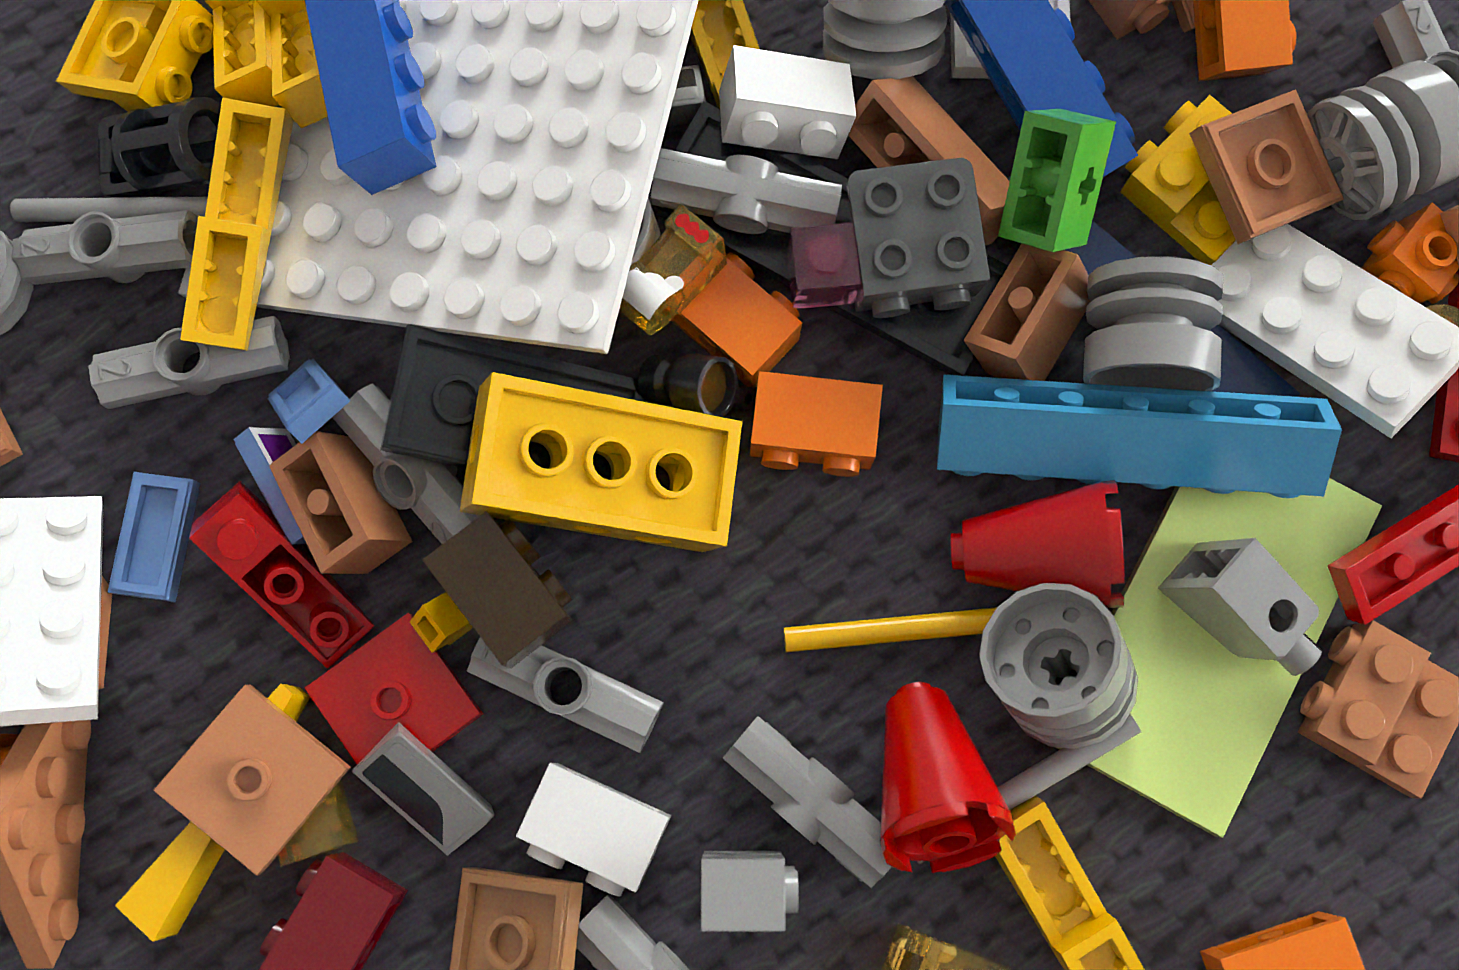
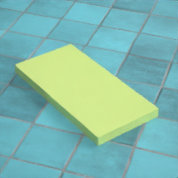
[1055,478,1382,838]

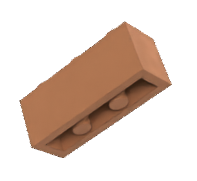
[848,76,1010,246]

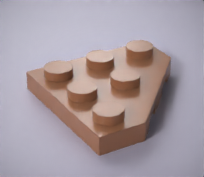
[0,720,91,969]

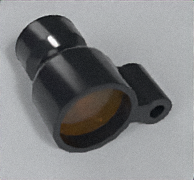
[638,353,756,417]

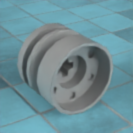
[823,0,947,79]
[1307,60,1459,220]
[1083,257,1223,391]
[979,583,1138,749]

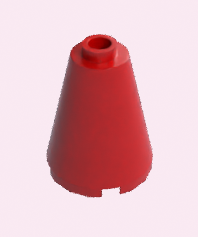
[951,480,1125,608]
[880,682,1016,873]

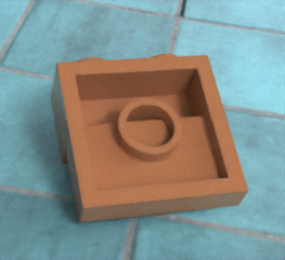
[1298,620,1459,799]

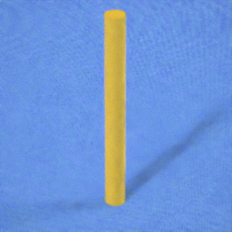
[783,607,997,652]

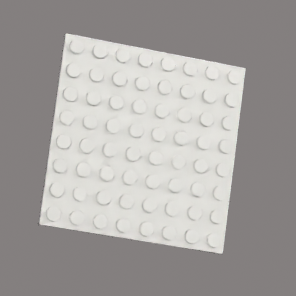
[178,0,698,354]

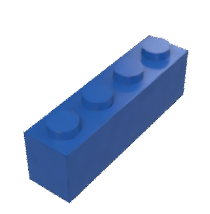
[305,0,437,195]
[945,0,1138,177]

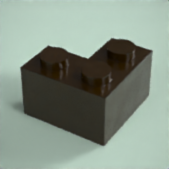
[422,511,573,669]

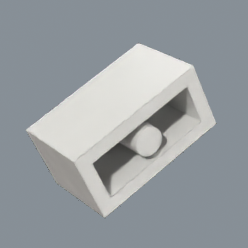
[719,45,856,159]
[516,763,672,897]

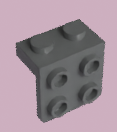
[847,158,990,318]

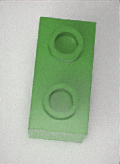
[998,109,1116,252]

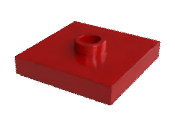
[305,612,483,765]

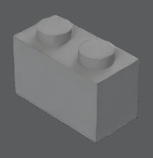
[701,851,798,931]

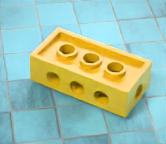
[459,372,742,552]

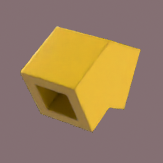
[410,592,473,653]

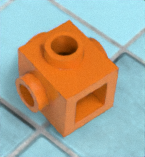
[1361,202,1459,304]

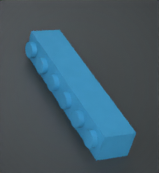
[937,375,1342,498]

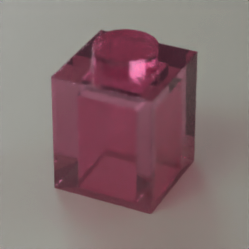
[786,223,861,309]

